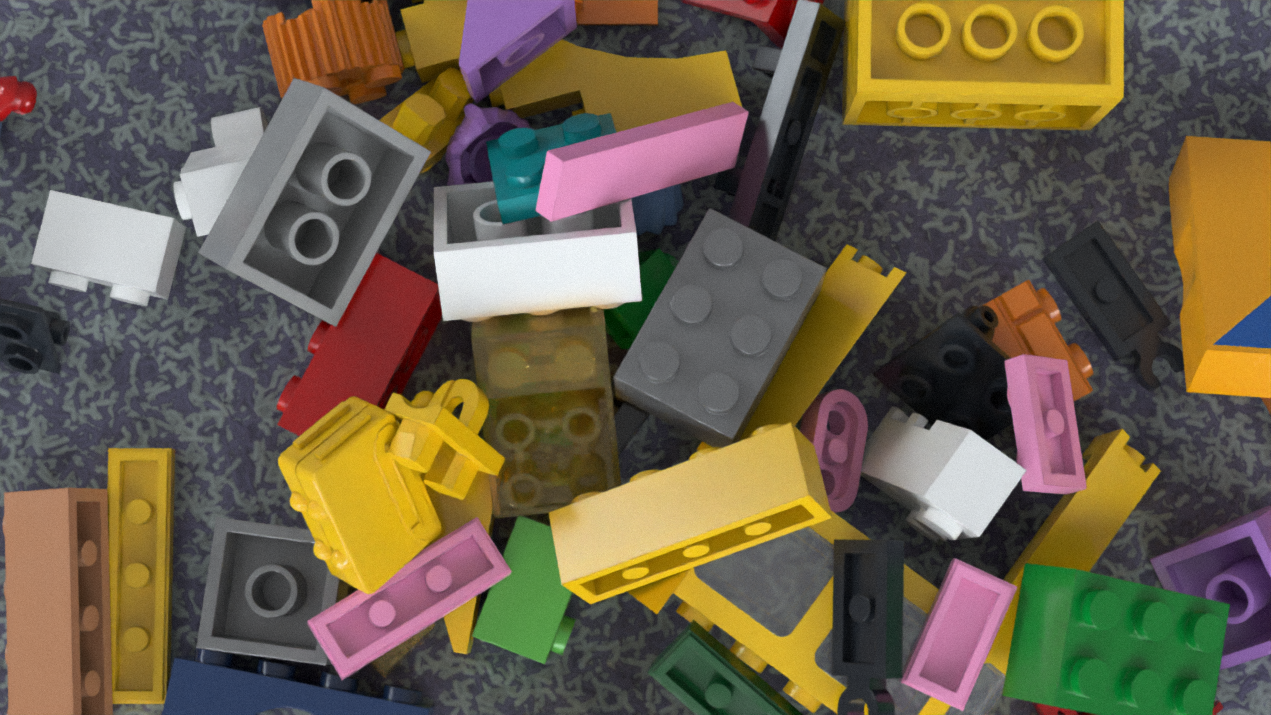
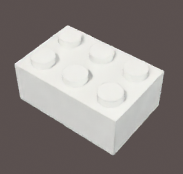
[434,181,642,322]

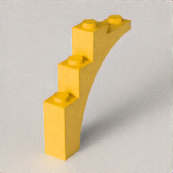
[395,0,742,132]

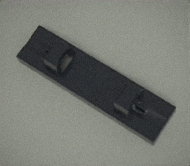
[714,0,846,242]

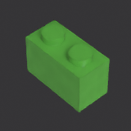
[472,515,576,664]

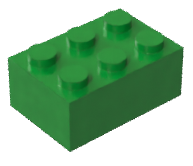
[1002,563,1230,715]

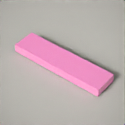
[536,102,749,222]

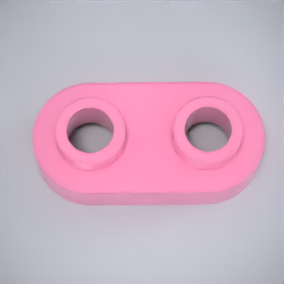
[800,389,868,513]

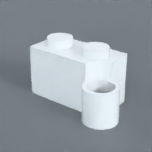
[174,107,268,237]

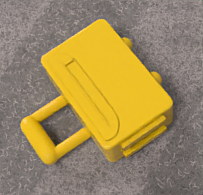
[278,390,442,594]

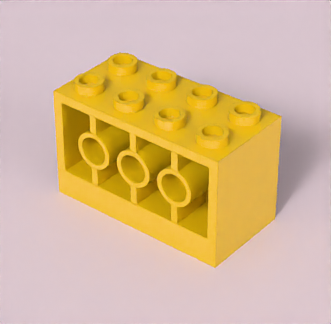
[842,0,1124,130]

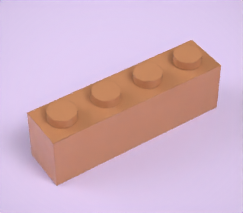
[2,488,113,715]

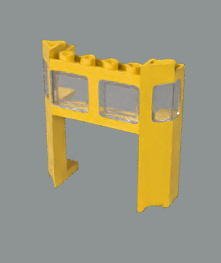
[626,244,1160,715]

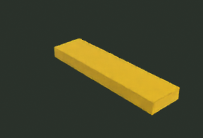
[107,448,175,704]

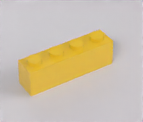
[549,422,832,604]

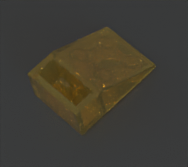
[471,306,621,518]

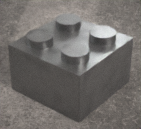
[196,517,349,665]

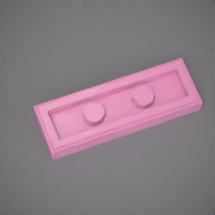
[307,517,512,680]

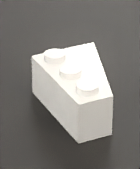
[860,406,1027,542]

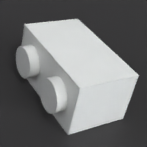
[31,190,186,306]

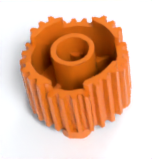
[262,0,405,104]

